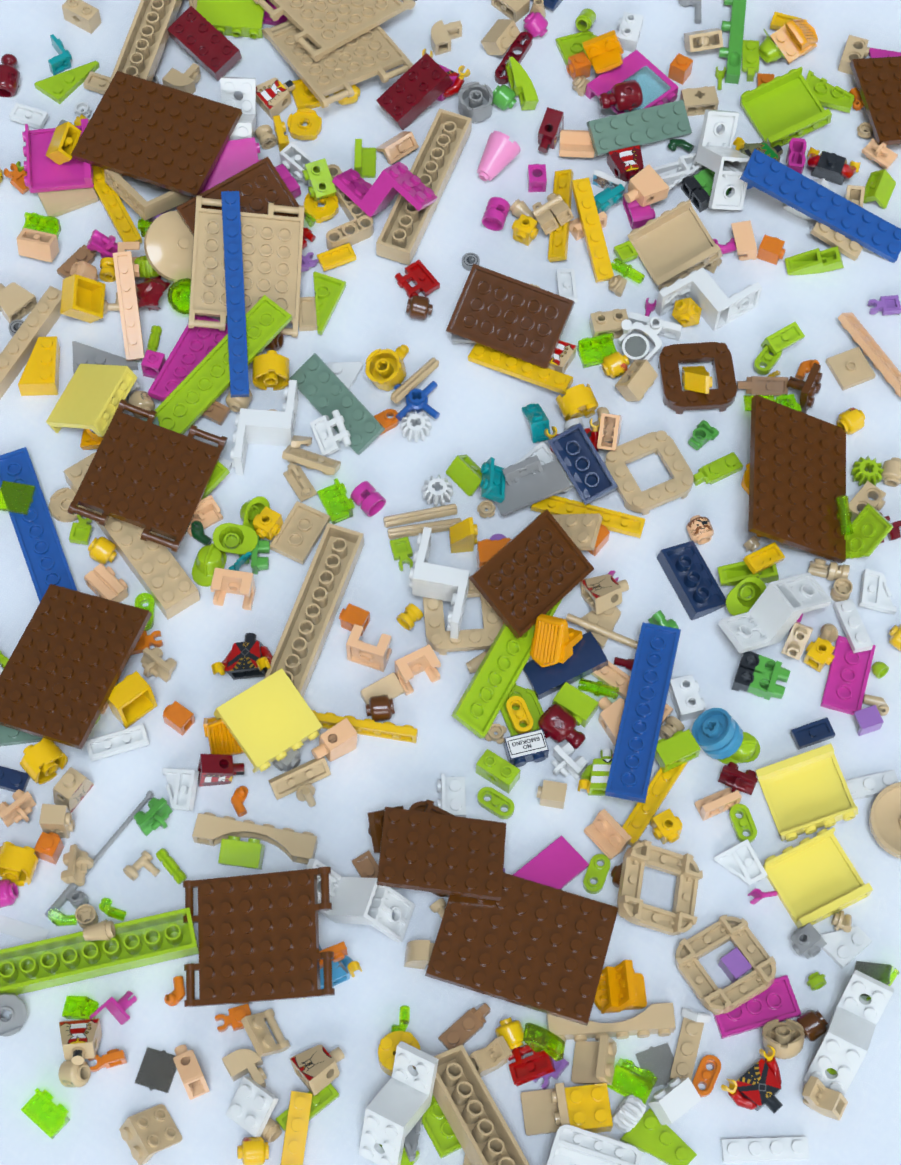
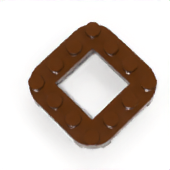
[658,342,737,414]

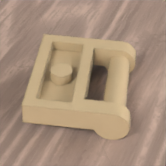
[241,1009,291,1058]

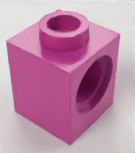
[527,164,547,192]
[141,349,166,379]

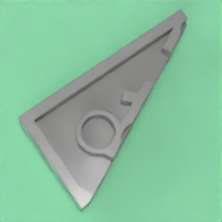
[72,341,138,373]

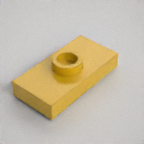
[317,243,356,272]
[743,542,785,575]

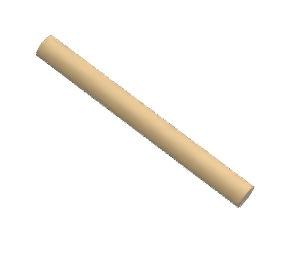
[565,613,638,649]

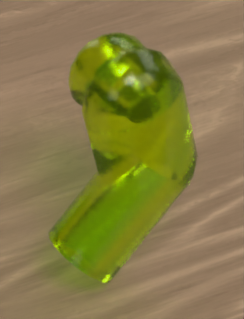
[99,898,126,921]
[47,908,77,926]
[391,1005,410,1032]

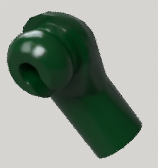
[667,139,694,153]
[191,521,212,546]

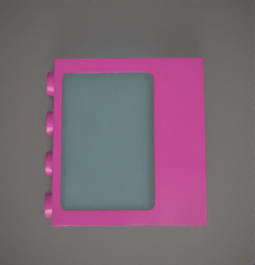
[585,50,678,115]

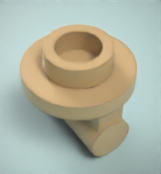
[572,76,590,96]
[608,275,627,297]
[808,558,829,578]
[820,623,838,643]
[296,784,316,807]
[832,910,852,932]

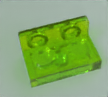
[22,212,61,239]
[577,333,617,368]
[317,478,355,525]
[607,1058,658,1104]
[21,1088,70,1139]

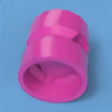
[482,197,510,231]
[350,481,386,517]

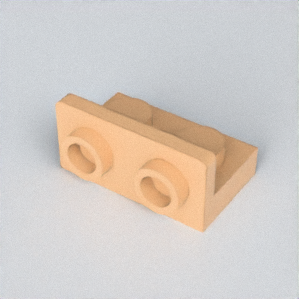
[695,787,742,821]
[584,809,632,859]

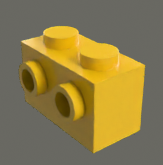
[45,122,82,165]

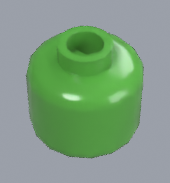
[493,85,517,111]

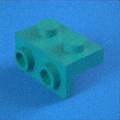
[594,184,626,214]
[480,457,505,503]

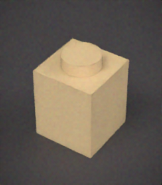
[537,780,567,809]

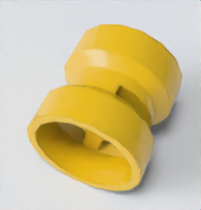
[99,257,116,282]
[396,603,423,630]

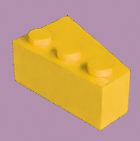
[18,336,60,396]

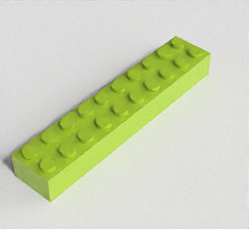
[0,907,199,995]

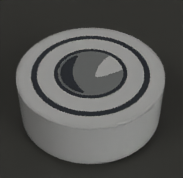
[462,253,480,271]
[8,319,24,337]

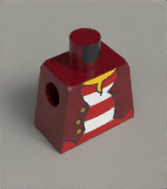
[538,107,564,153]
[607,145,644,182]
[198,754,244,787]

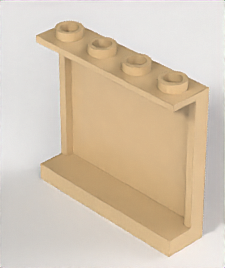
[627,199,723,291]

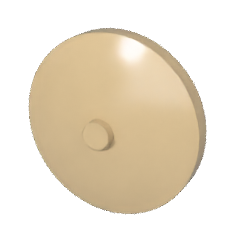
[144,211,194,283]
[869,782,901,859]

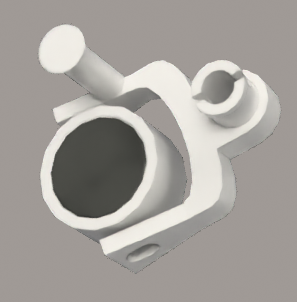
[618,317,663,363]

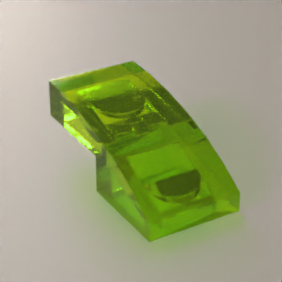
[523,1023,565,1062]

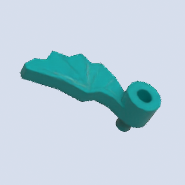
[228,551,252,571]

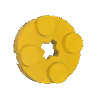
[287,108,322,140]
[304,193,339,223]

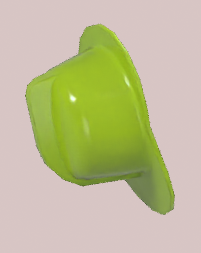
[759,29,785,63]
[240,496,270,539]
[213,523,258,555]
[192,543,227,587]
[726,576,766,616]
[717,732,760,764]

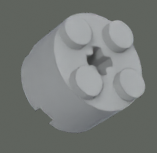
[458,82,493,123]

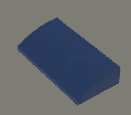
[548,423,618,505]
[657,541,726,621]
[523,631,608,700]

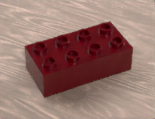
[167,6,242,81]
[376,53,453,130]

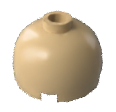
[762,1019,805,1059]

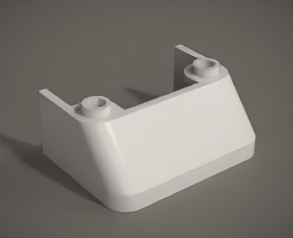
[547,1125,641,1165]

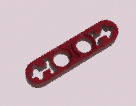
[495,32,533,85]

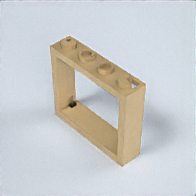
[104,169,194,221]

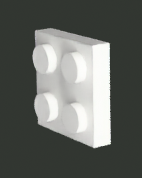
[226,1077,278,1137]

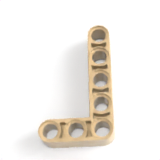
[326,164,374,250]

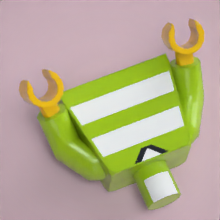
[577,749,613,796]

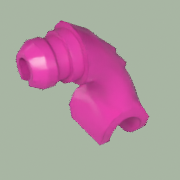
[713,238,736,254]

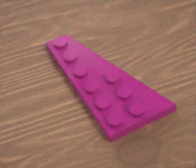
[148,315,228,401]

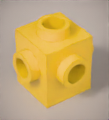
[512,214,539,246]
[672,297,702,327]
[253,506,283,541]
[804,637,835,672]
[650,808,683,844]

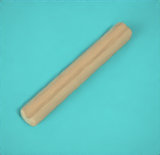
[390,358,439,403]
[383,504,457,528]
[388,518,461,539]

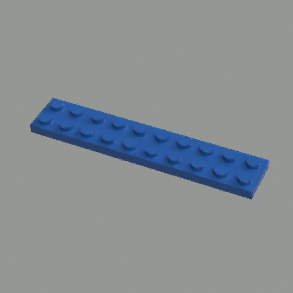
[740,149,901,263]
[0,447,77,602]
[605,622,681,803]

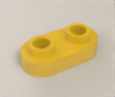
[506,696,533,734]

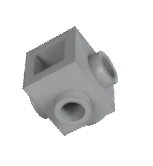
[791,923,827,959]

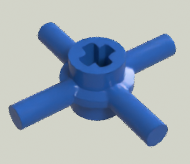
[394,381,440,421]

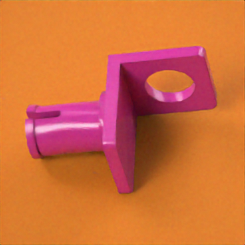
[89,991,137,1025]

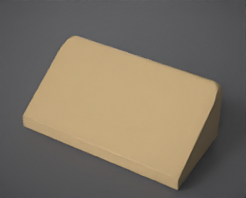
[360,672,404,704]

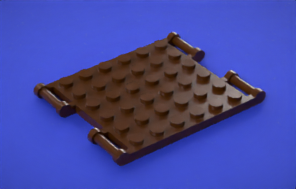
[68,399,228,553]
[183,867,335,1007]

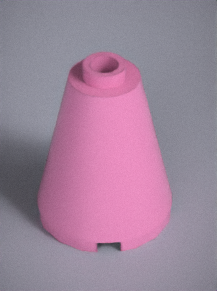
[477,131,521,181]

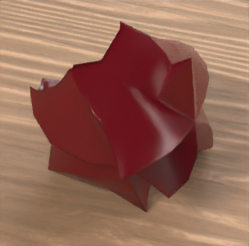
[136,275,171,311]

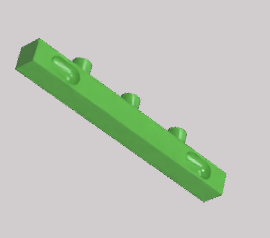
[719,0,746,84]

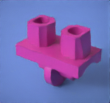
[87,229,118,258]

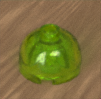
[167,278,191,314]

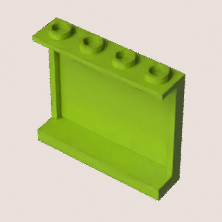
[196,0,266,39]
[740,67,832,148]

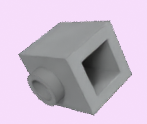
[273,749,301,772]

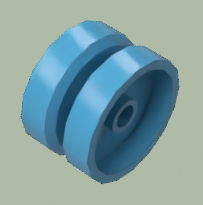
[692,708,743,759]

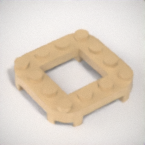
[605,430,694,515]
[423,579,503,655]
[617,841,703,935]
[675,915,776,1015]

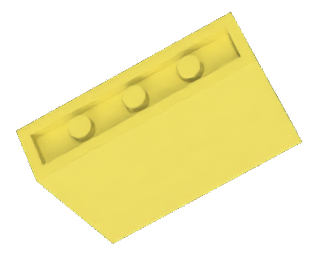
[46,364,138,437]
[213,668,323,773]
[755,743,858,841]
[763,827,873,928]

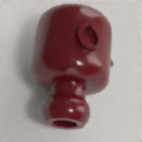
[0,54,20,97]
[599,80,643,112]
[538,703,586,749]

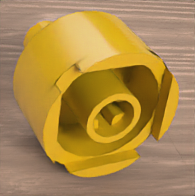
[365,348,407,391]
[252,350,290,391]
[556,384,598,421]
[20,738,68,784]
[0,842,39,886]
[378,1031,420,1077]

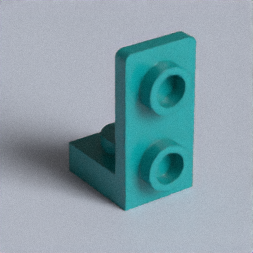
[48,34,72,75]
[521,404,550,443]

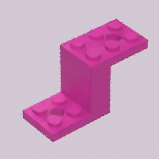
[332,162,438,217]

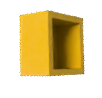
[60,274,105,323]
[107,671,158,728]
[565,1083,613,1133]

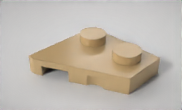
[582,606,621,649]

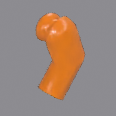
[849,87,864,110]
[795,359,819,380]
[231,786,248,817]
[164,976,185,1006]

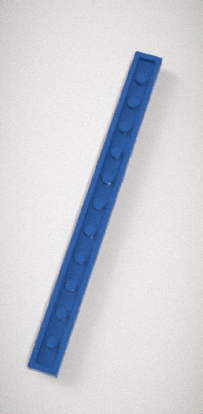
[221,191,249,398]

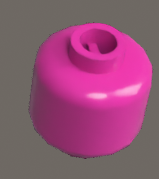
[523,12,548,37]
[0,879,19,908]

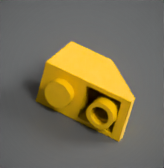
[682,366,712,394]
[449,517,478,553]

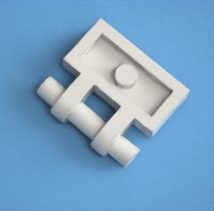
[310,410,352,457]

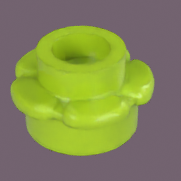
[807,972,827,991]

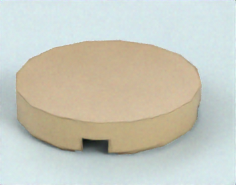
[49,488,86,522]

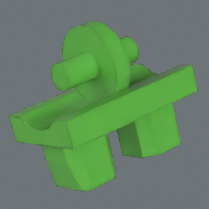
[239,535,270,575]
[134,797,173,836]

